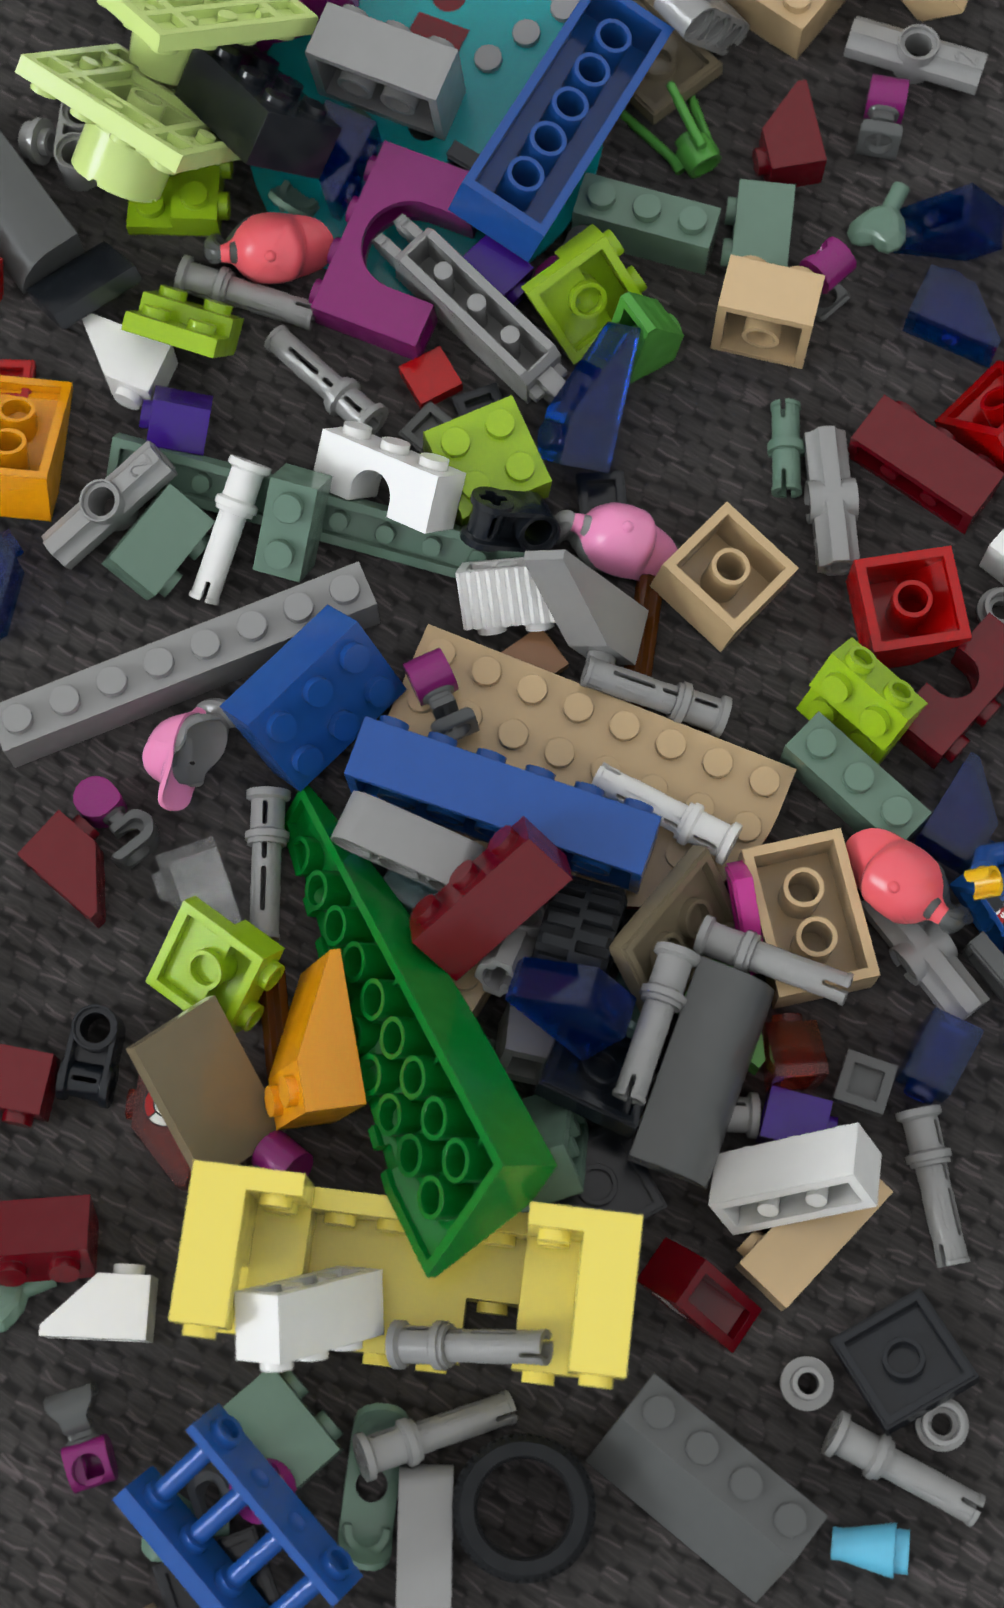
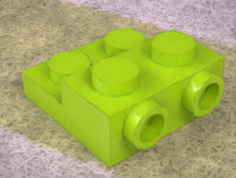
[126,161,234,236]
[521,223,647,364]
[121,284,244,358]
[796,637,928,765]
[145,896,285,1034]

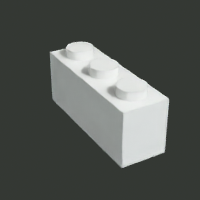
[708,1122,882,1235]
[234,1266,384,1372]

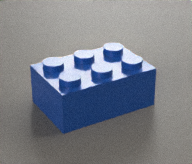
[219,604,407,792]

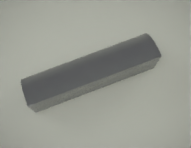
[0,131,85,294]
[627,956,775,1190]

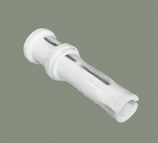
[189,454,272,605]
[591,762,743,866]

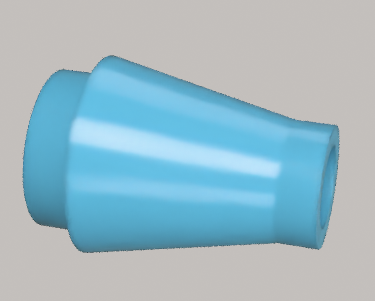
[831,1522,910,1579]

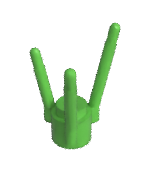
[620,81,721,179]

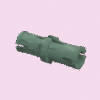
[767,398,805,498]

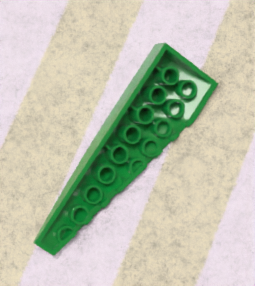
[285,786,558,1278]

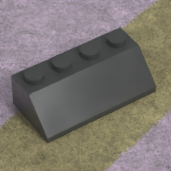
[585,1373,828,1603]

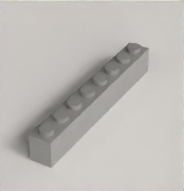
[0,561,380,768]

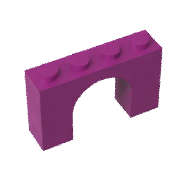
[309,140,478,359]

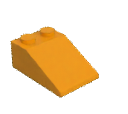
[0,375,73,521]
[264,949,367,1130]

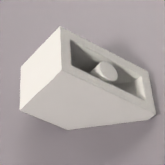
[82,313,178,410]
[38,1263,158,1343]

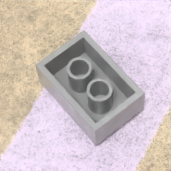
[305,1,466,141]

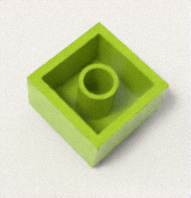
[423,395,552,526]

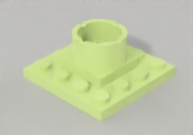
[97,0,319,86]
[15,43,241,203]

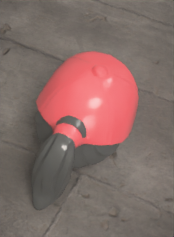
[203,212,334,285]
[845,828,973,934]

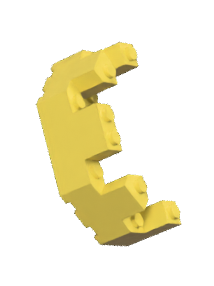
[168,1160,643,1389]

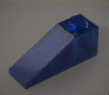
[537,321,641,473]

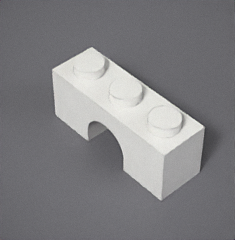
[314,421,466,534]

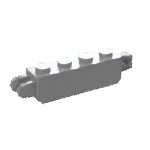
[372,213,577,415]

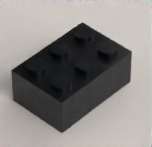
[175,45,342,179]

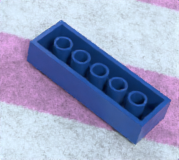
[448,0,674,262]
[344,715,662,894]

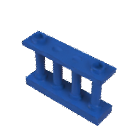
[112,1403,364,1608]

